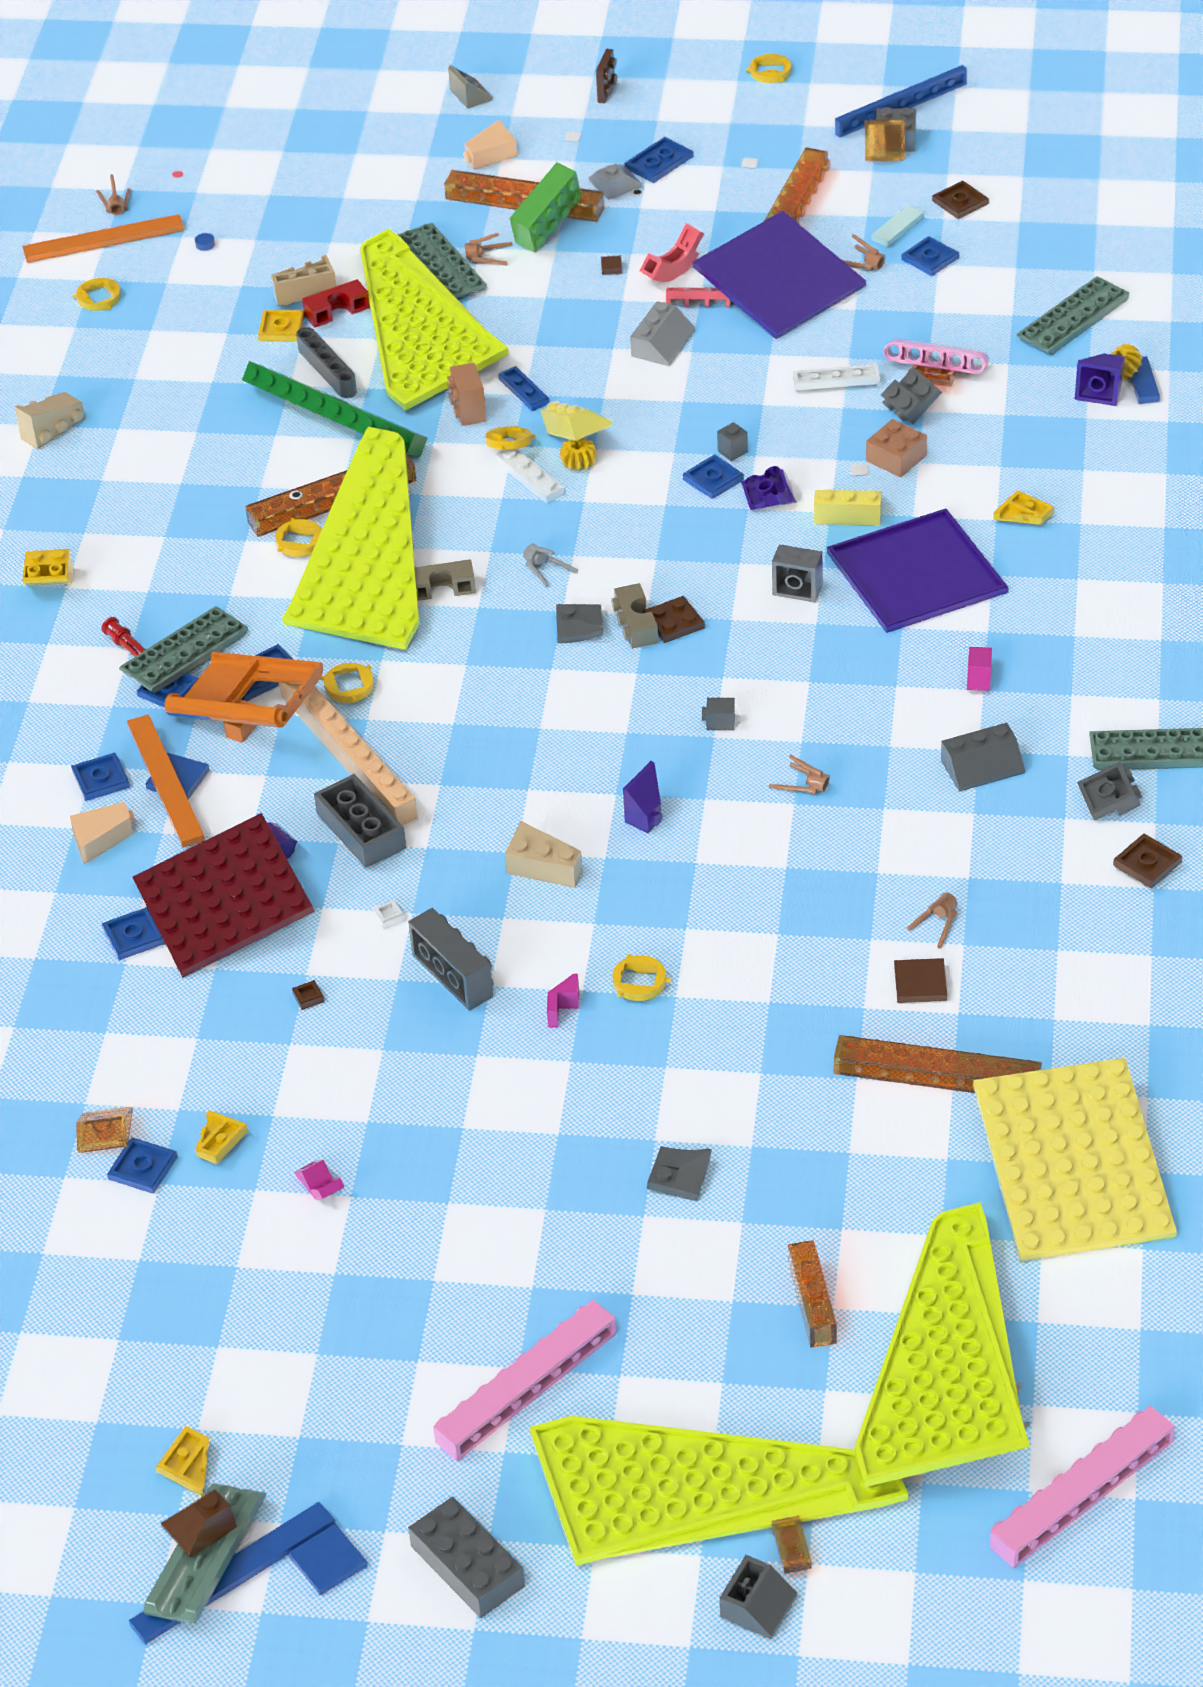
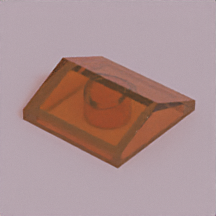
[865,119,905,161]
[908,365,957,387]
[76,1106,133,1153]

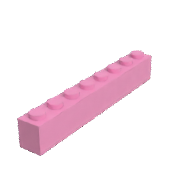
[433,1300,617,1462]
[990,1405,1175,1568]

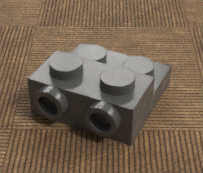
[881,367,942,424]
[1077,762,1142,820]

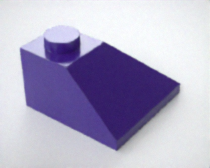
[1074,353,1125,406]
[623,761,662,833]

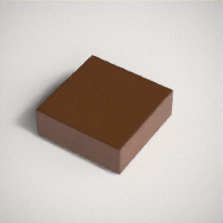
[601,255,622,275]
[292,980,324,1010]

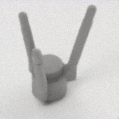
[523,543,578,587]

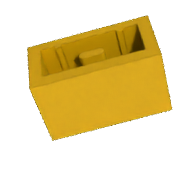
[22,549,73,586]

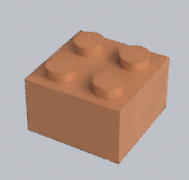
[447,363,487,426]
[866,419,927,478]

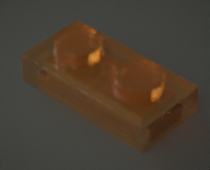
[771,1516,812,1574]

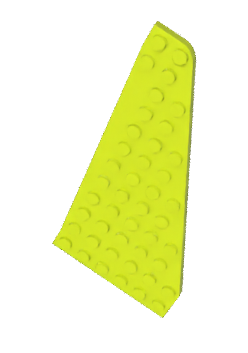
[360,228,509,411]
[282,427,420,650]
[854,1202,1030,1487]
[529,1415,908,1566]

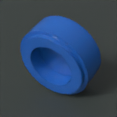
[194,233,215,251]

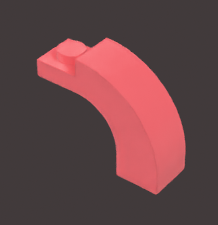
[639,223,704,282]

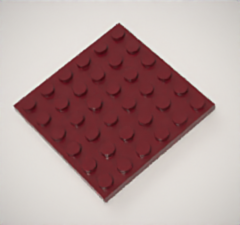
[132,813,315,978]

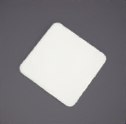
[564,131,582,142]
[741,158,759,168]
[850,464,869,476]

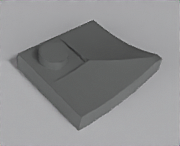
[556,604,604,643]
[647,1146,712,1201]

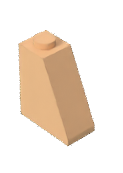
[463,120,517,169]
[69,802,136,864]

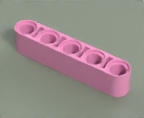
[884,339,989,374]

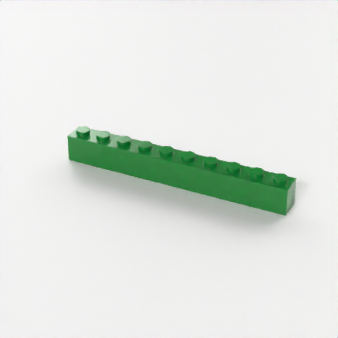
[242,361,428,457]

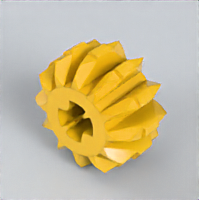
[1111,343,1143,381]
[560,437,597,471]

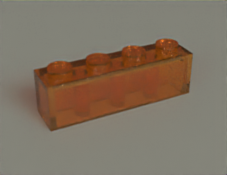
[788,1240,837,1348]

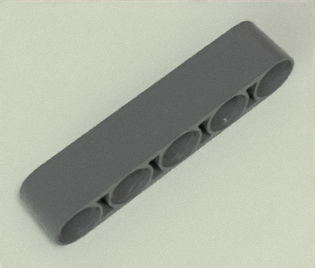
[296,327,357,398]

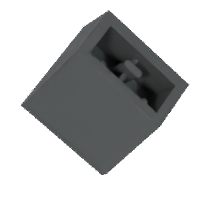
[719,1554,798,1640]

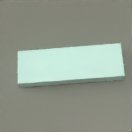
[871,205,924,247]

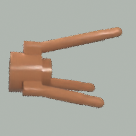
[96,174,131,215]
[465,232,512,265]
[843,234,886,271]
[769,755,830,795]
[907,892,958,949]

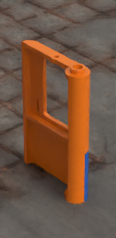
[164,652,323,728]

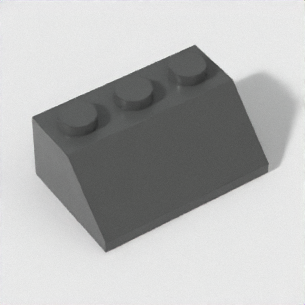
[941,722,1025,792]

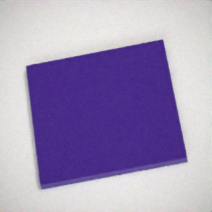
[692,211,867,339]
[827,508,1008,633]

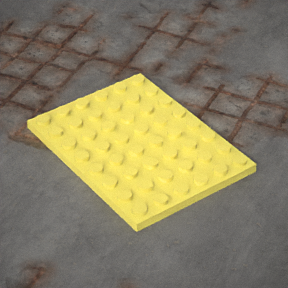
[973,1057,1177,1261]

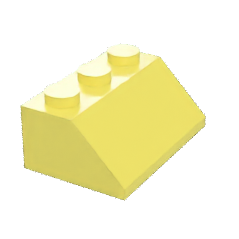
[540,401,612,441]
[814,489,882,526]

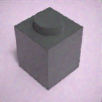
[717,422,748,461]
[702,697,735,730]

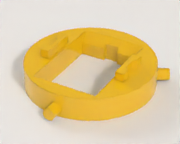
[746,53,791,83]
[72,278,121,311]
[485,426,536,450]
[275,518,322,557]
[320,663,374,703]
[612,954,671,1001]

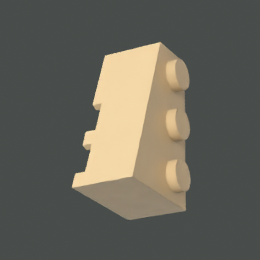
[271,254,337,306]
[14,392,85,450]
[505,821,583,888]

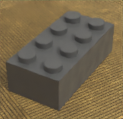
[314,774,406,868]
[408,907,494,1011]
[408,1496,525,1619]

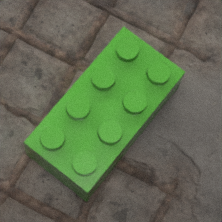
[509,162,582,253]

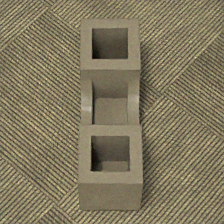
[415,559,476,601]
[611,583,658,649]

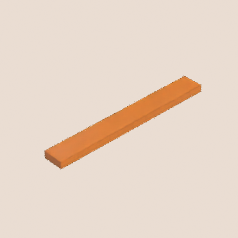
[22,214,184,263]
[127,714,205,848]

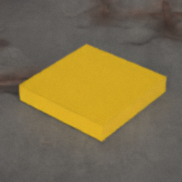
[258,310,305,341]

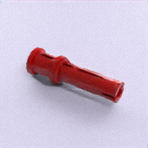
[101,617,146,657]

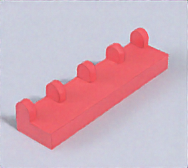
[666,287,730,307]

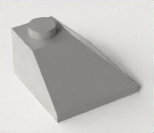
[588,164,643,200]

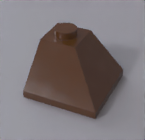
[160,1489,237,1558]

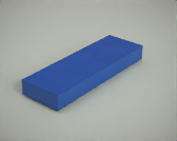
[1130,356,1160,404]
[498,366,550,411]

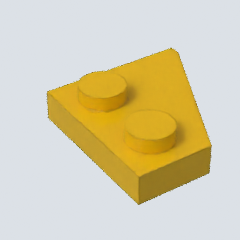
[993,490,1054,525]
[195,1110,249,1164]
[156,1425,209,1496]

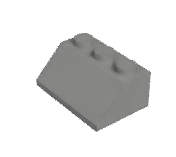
[630,301,695,366]

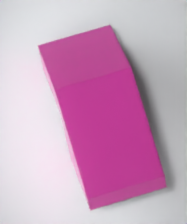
[967,647,992,691]
[547,973,579,1028]
[294,1159,345,1199]

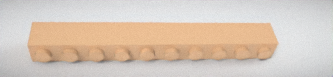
[279,683,418,826]

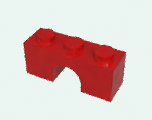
[302,279,370,328]

